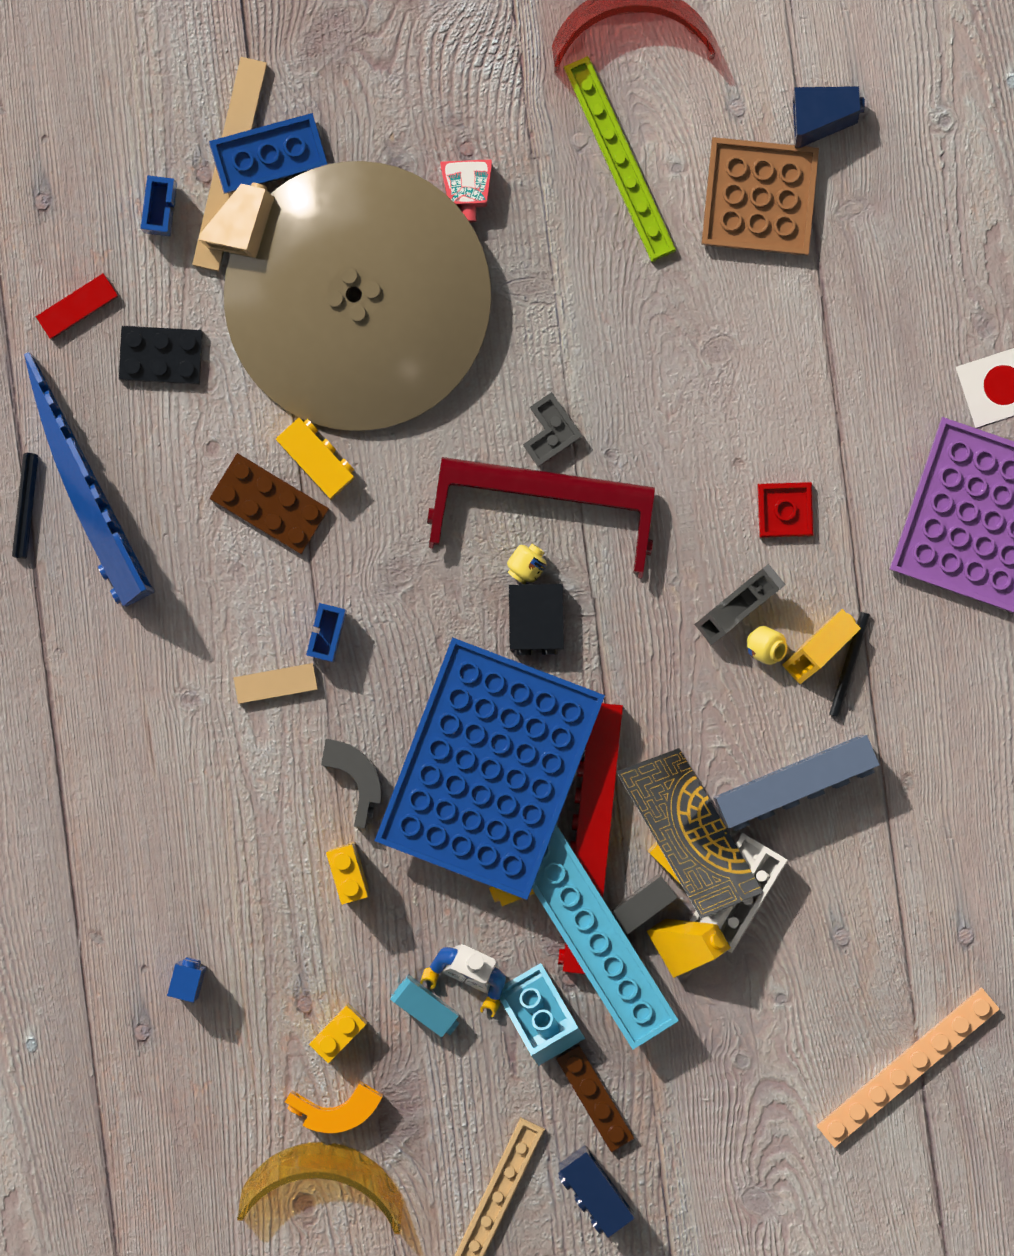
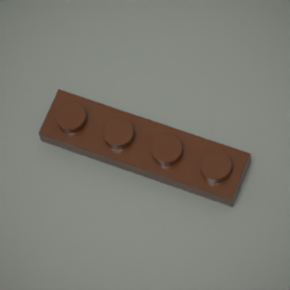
[556,1045,634,1152]

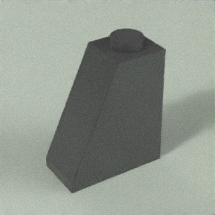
[611,873,678,935]

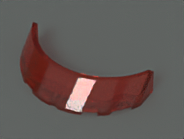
[552,0,715,73]

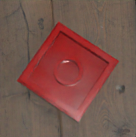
[757,482,813,538]

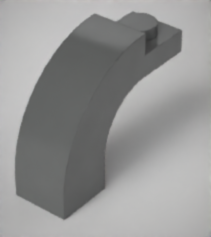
[694,564,786,645]
[321,739,382,828]

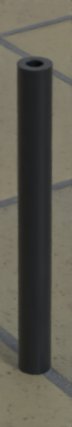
[829,612,870,717]

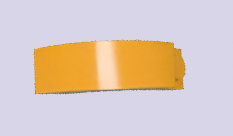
[285,1081,383,1133]

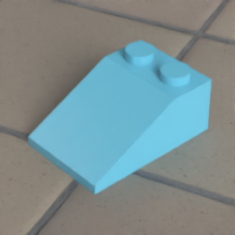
[500,963,585,1066]

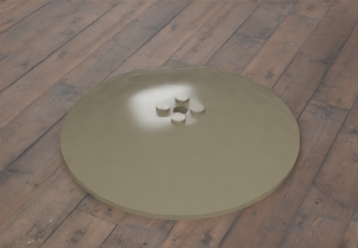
[224,161,491,431]

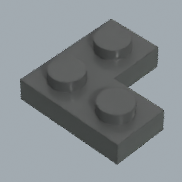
[523,392,582,467]

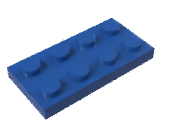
[209,113,327,194]

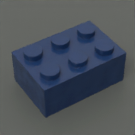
[558,1145,635,1238]

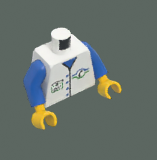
[420,944,506,1017]

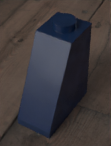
[792,86,865,148]

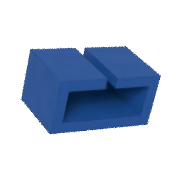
[140,175,177,237]
[306,603,347,662]
[167,957,206,1003]

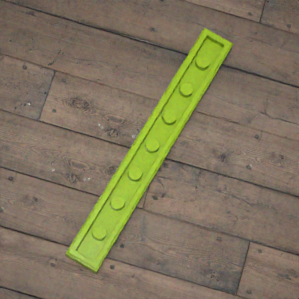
[564,56,676,262]

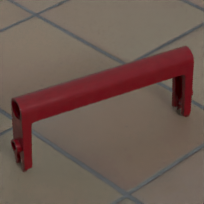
[427,457,655,579]

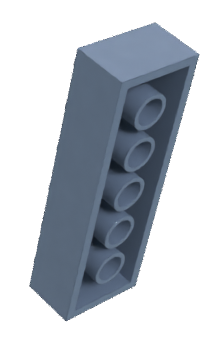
[713,735,880,831]

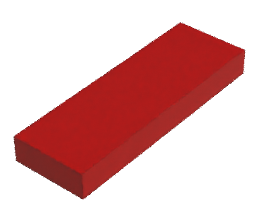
[35,273,119,340]

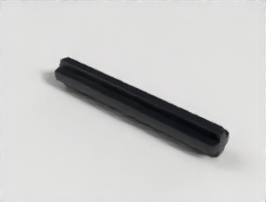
[12,452,38,559]

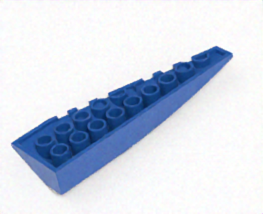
[24,352,155,607]

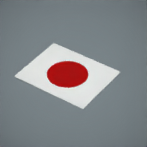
[956,348,1014,428]

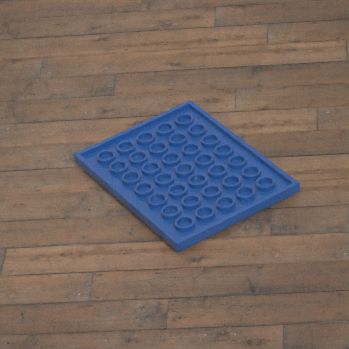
[375,637,605,900]

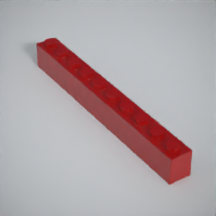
[558,703,623,974]

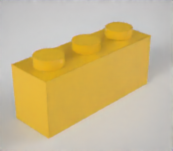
[276,418,355,500]

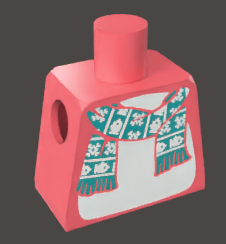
[440,159,492,223]

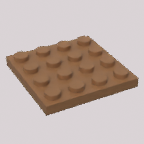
[701,137,819,256]

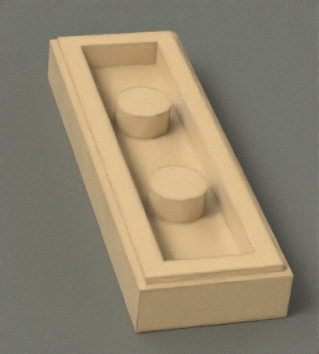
[233,663,318,704]

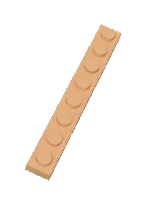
[816,988,999,1148]

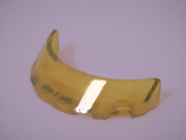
[237,1142,403,1235]

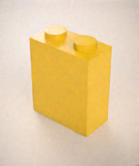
[326,842,370,905]

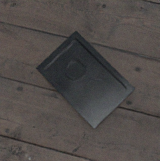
[118,326,203,385]

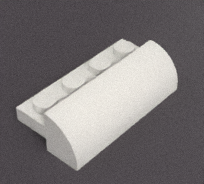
[690,833,788,953]

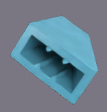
[390,974,459,1037]

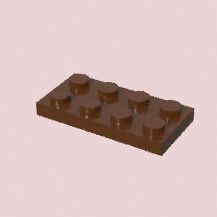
[209,453,329,555]

